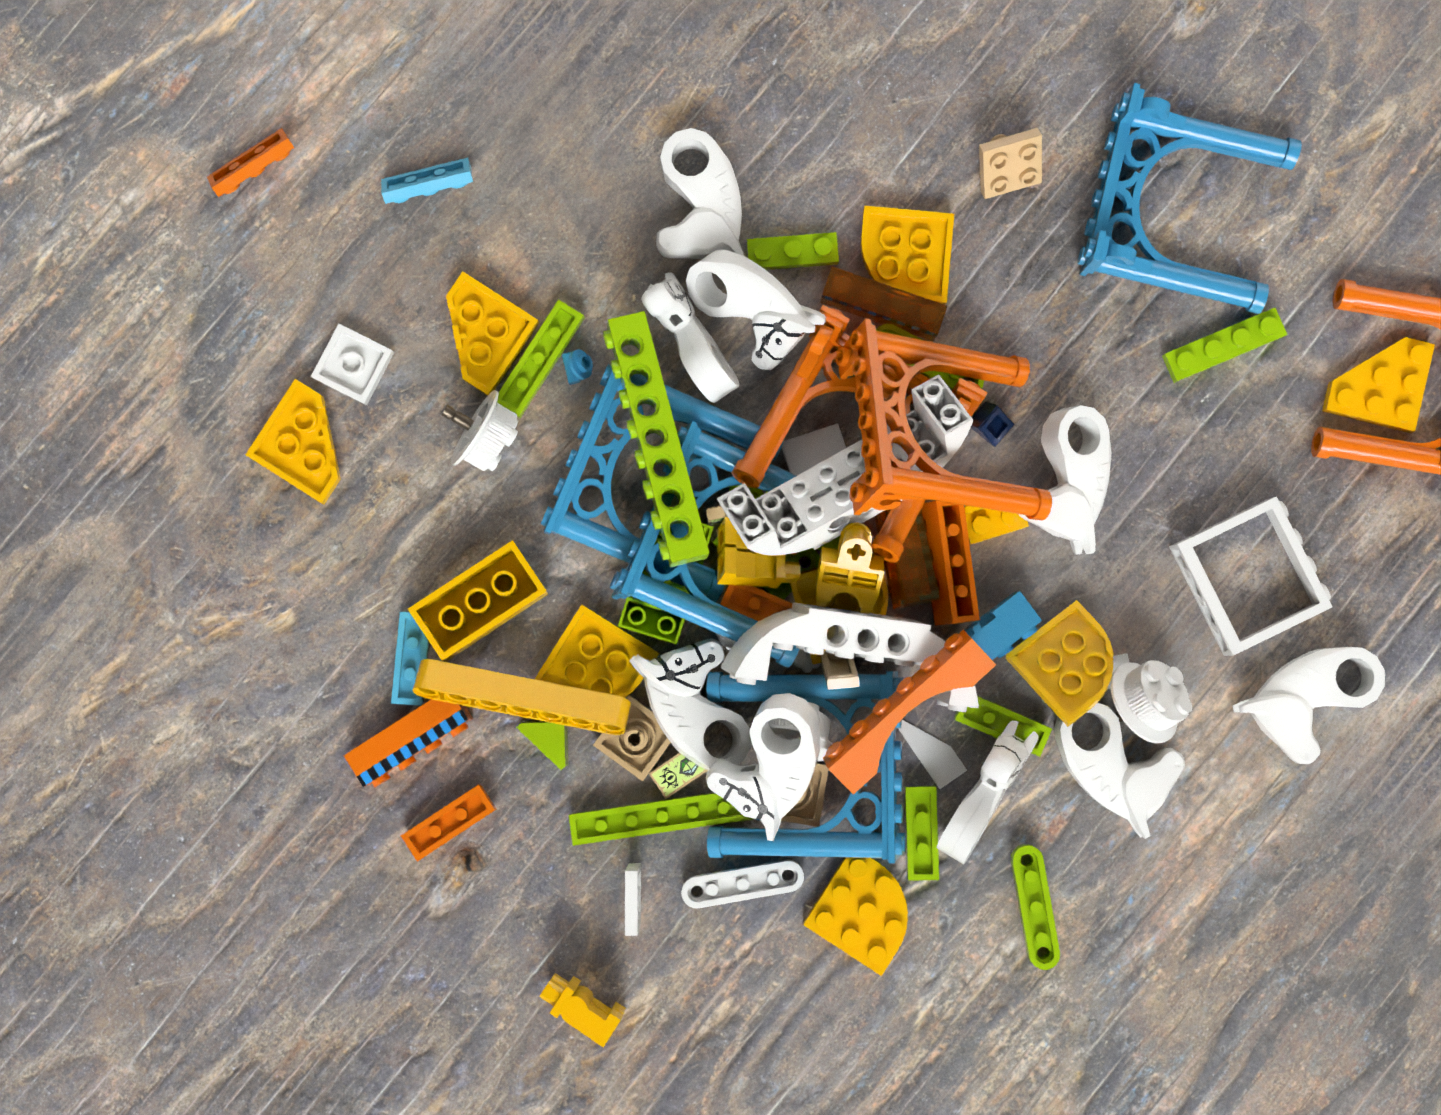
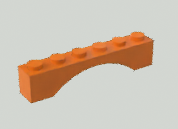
[823,630,996,795]

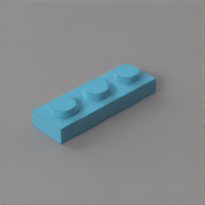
[381,158,473,204]
[391,612,429,706]

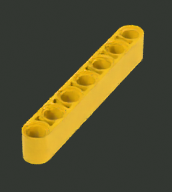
[412,659,631,735]

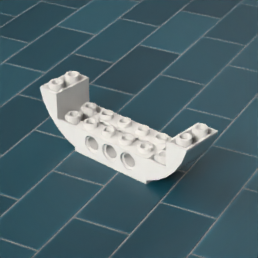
[717,374,973,555]
[721,602,979,712]

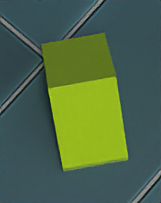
[516,721,568,770]

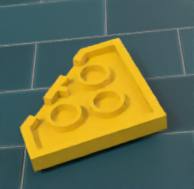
[446,271,539,396]
[1322,337,1435,433]
[245,379,341,505]

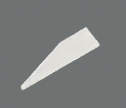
[898,720,967,789]

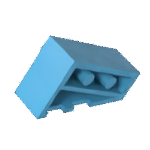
[958,591,1042,660]

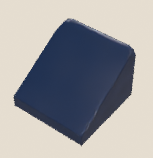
[971,402,1014,447]

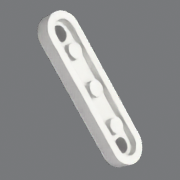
[681,859,804,908]

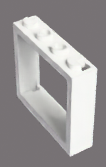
[1169,496,1332,656]

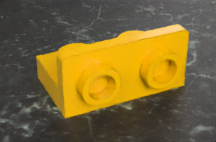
[965,505,1029,545]

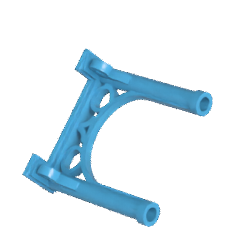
[1077,83,1302,314]
[541,364,785,603]
[610,421,799,668]
[707,671,906,863]

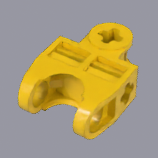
[816,522,884,614]

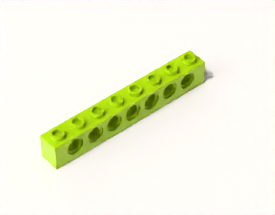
[603,311,709,568]

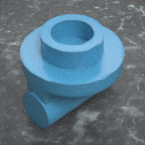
[562,349,593,385]

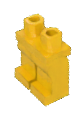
[717,517,800,589]
[539,973,626,1047]

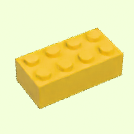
[408,540,548,662]

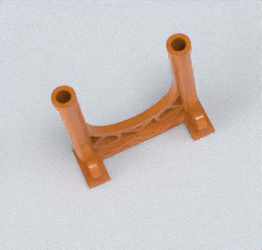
[1311,279,1441,475]
[732,305,988,562]
[836,318,1052,521]

